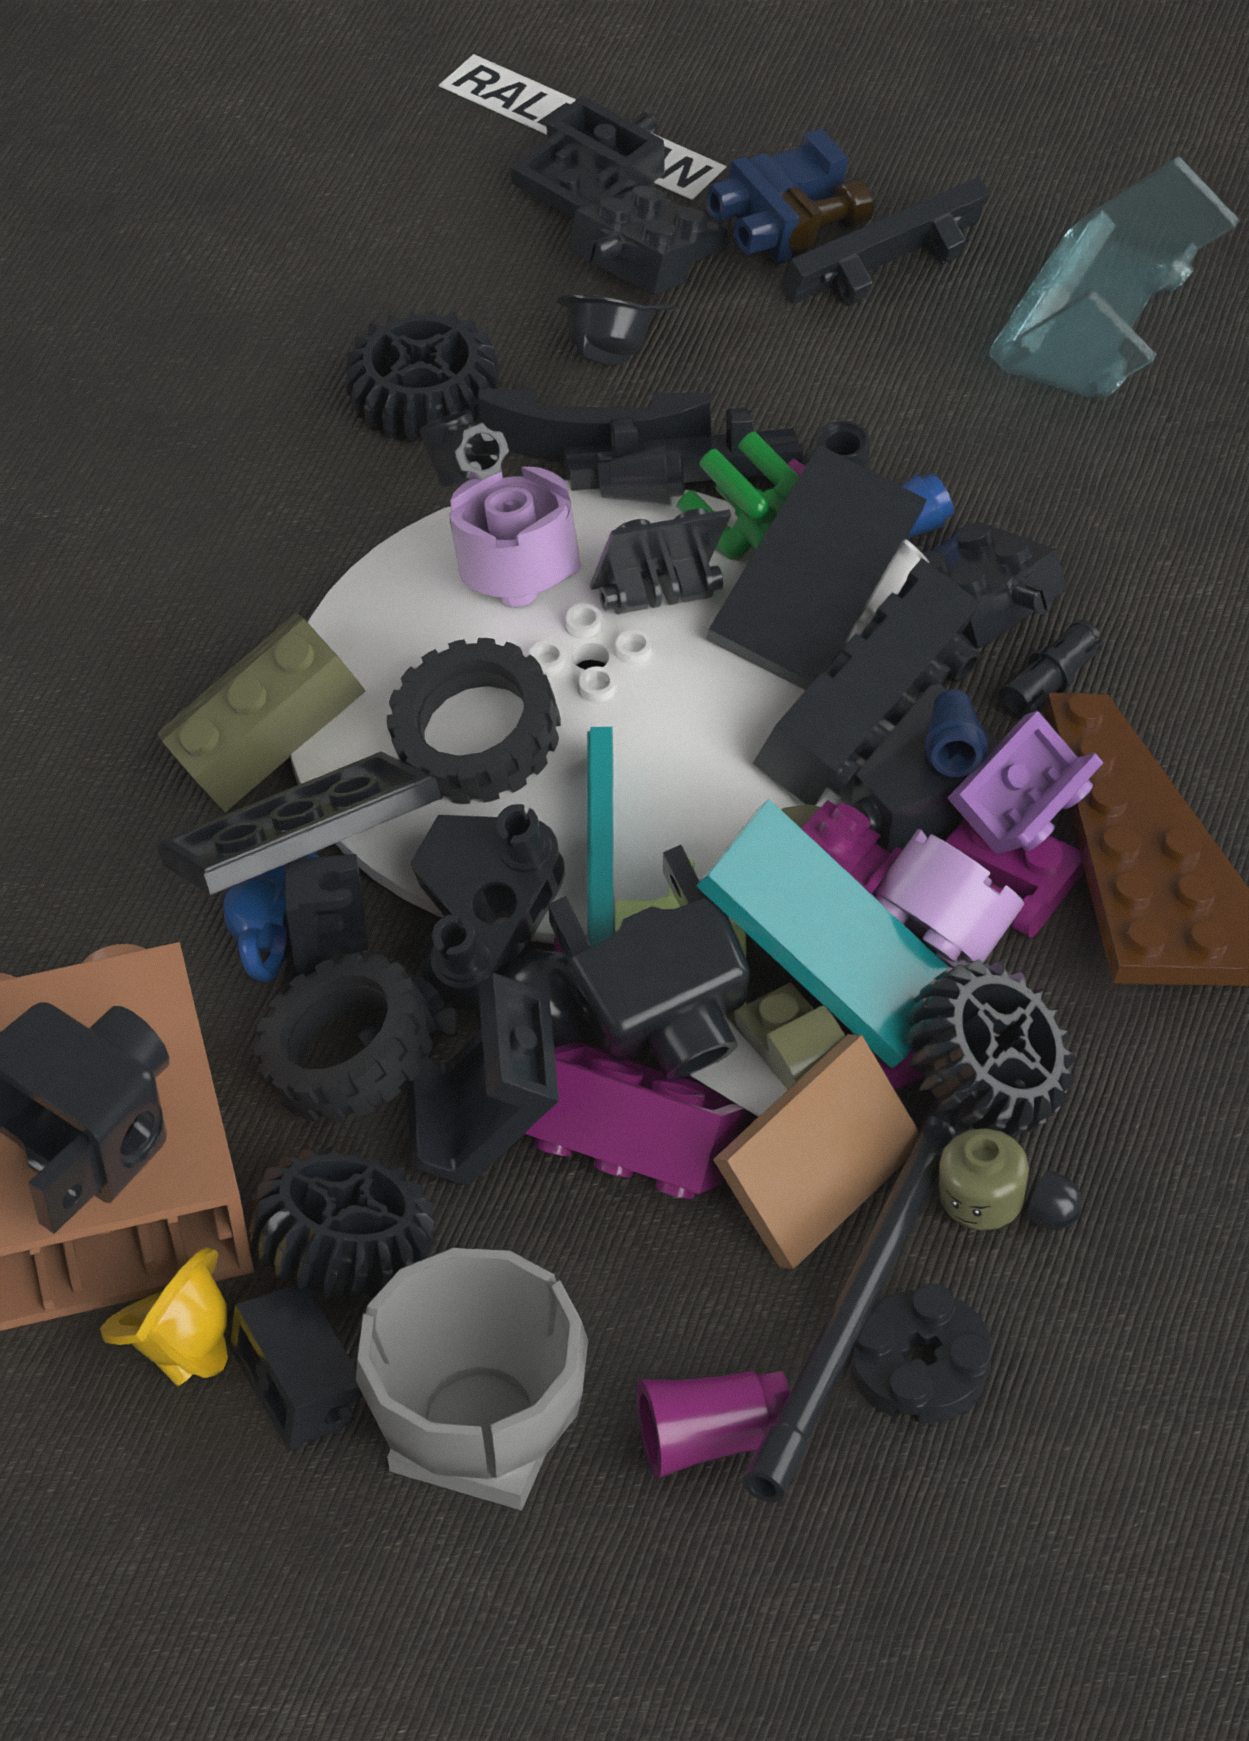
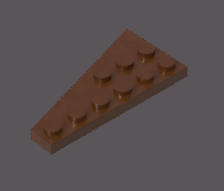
[1043,692,1249,986]

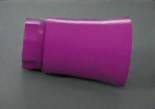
[636,1370,791,1479]

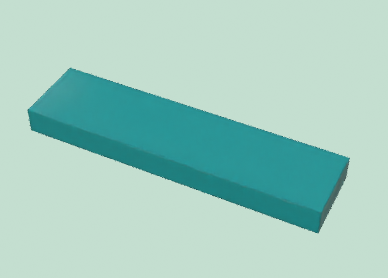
[587,726,614,947]

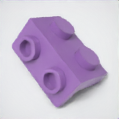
[948,711,1103,855]

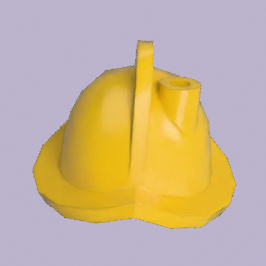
[100,1247,228,1386]

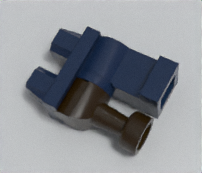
[706,129,873,264]

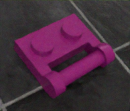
[946,818,1085,938]

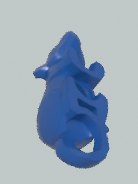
[223,851,319,982]

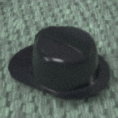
[557,295,680,365]

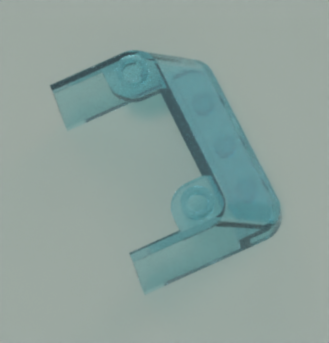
[988,156,1239,398]

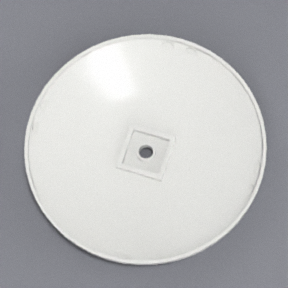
[290,480,895,944]

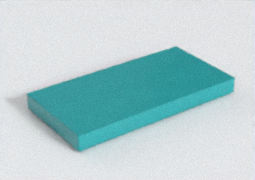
[696,799,949,1068]

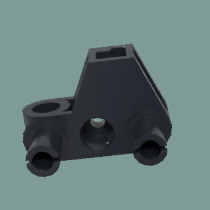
[410,804,566,1011]

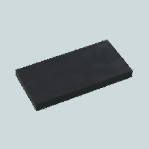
[706,445,927,690]
[157,751,442,895]

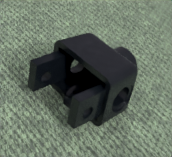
[548,844,750,1080]
[0,1002,170,1234]

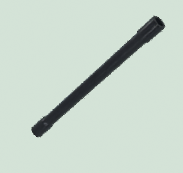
[743,1096,965,1503]

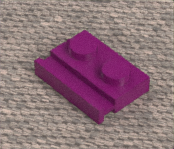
[801,800,903,895]

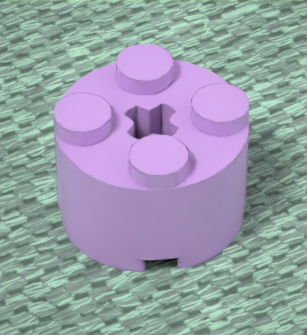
[449,467,581,607]
[873,829,1024,968]

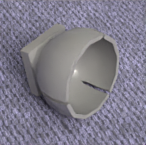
[356,1248,588,1510]

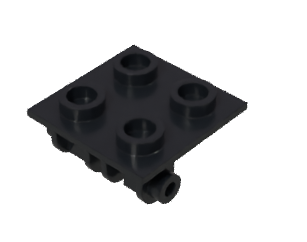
[590,508,731,615]

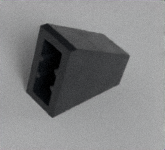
[850,683,999,853]

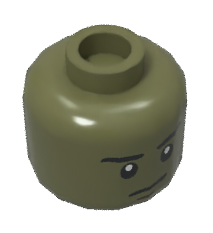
[938,1128,1029,1231]

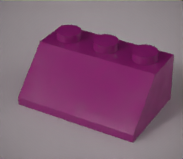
[524,1041,756,1199]

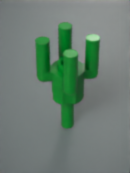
[676,431,800,560]

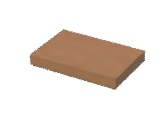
[713,1034,920,1269]

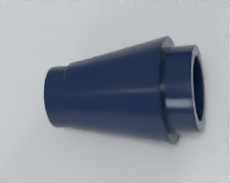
[924,690,988,777]

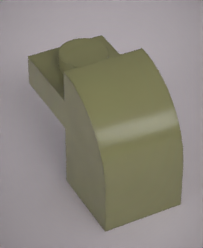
[734,982,845,1090]

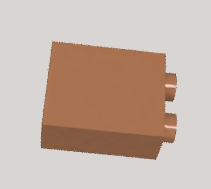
[0,942,254,1331]

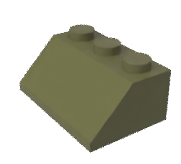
[157,613,366,813]

